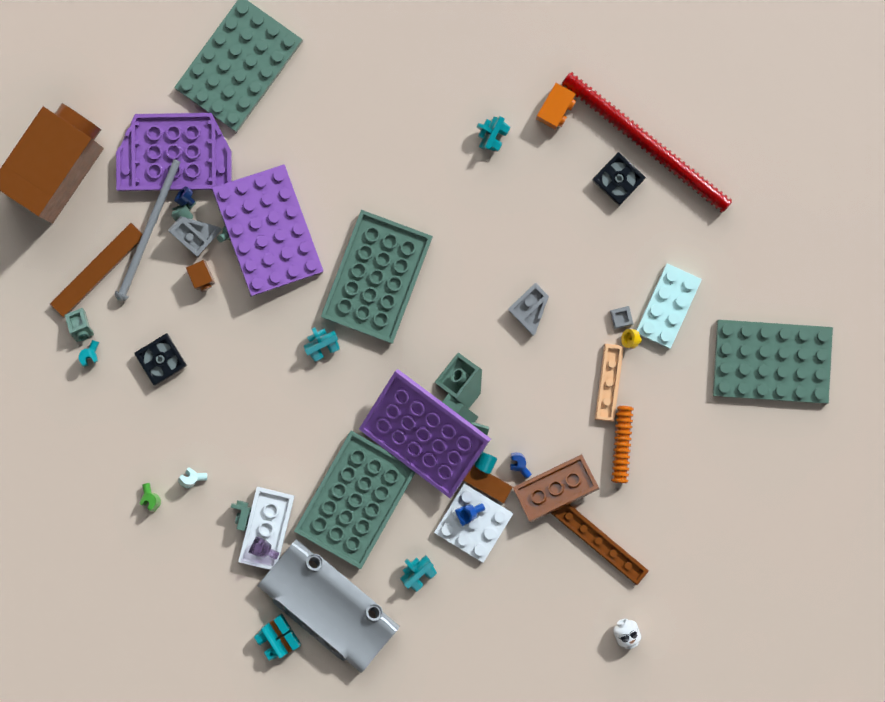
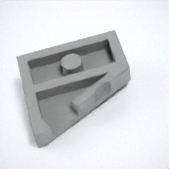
[168,216,222,256]
[508,283,549,336]

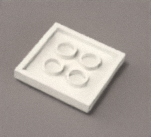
[434,483,513,563]

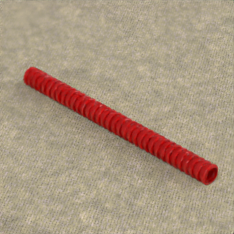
[562,72,732,213]

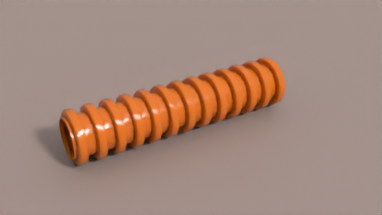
[611,406,634,483]

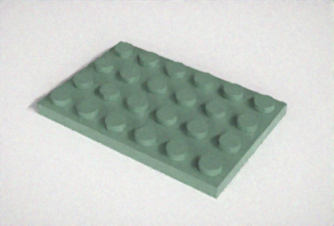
[174,0,303,133]
[321,210,433,344]
[713,320,833,404]
[294,430,416,569]

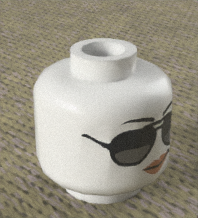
[613,619,641,649]

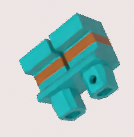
[254,613,301,661]

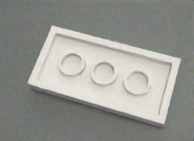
[238,487,295,570]

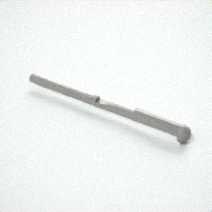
[115,159,181,301]

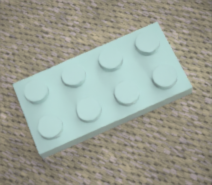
[636,263,702,349]

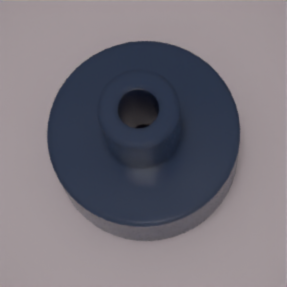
[174,186,195,206]

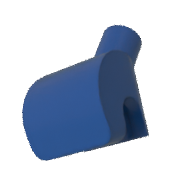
[510,452,532,479]
[455,503,485,526]

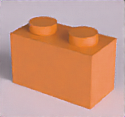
[536,83,576,130]

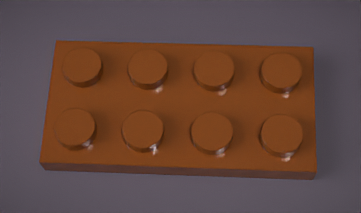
[513,454,599,523]

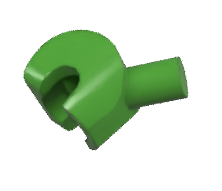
[140,483,161,511]

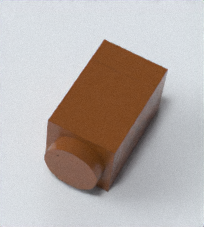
[0,103,104,224]

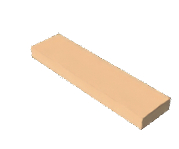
[595,344,624,422]

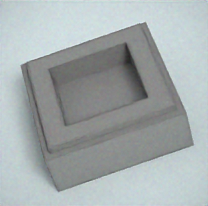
[610,306,633,329]

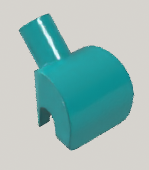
[78,340,99,367]
[475,452,497,474]

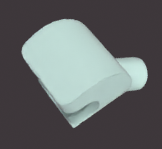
[178,468,207,488]

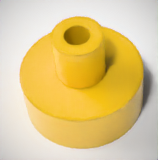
[621,329,642,349]

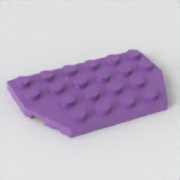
[116,113,232,191]

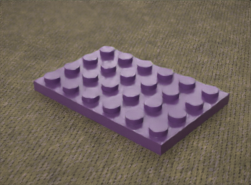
[212,164,324,297]
[359,369,491,498]

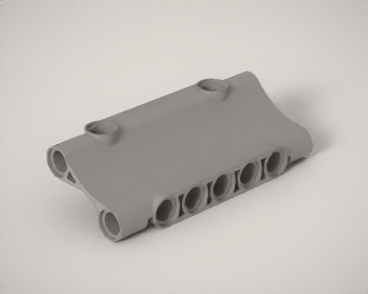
[258,539,400,673]

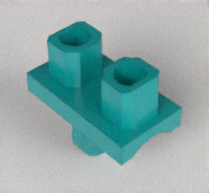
[476,116,510,152]
[304,327,340,362]
[400,555,437,592]

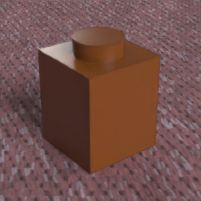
[186,260,215,292]

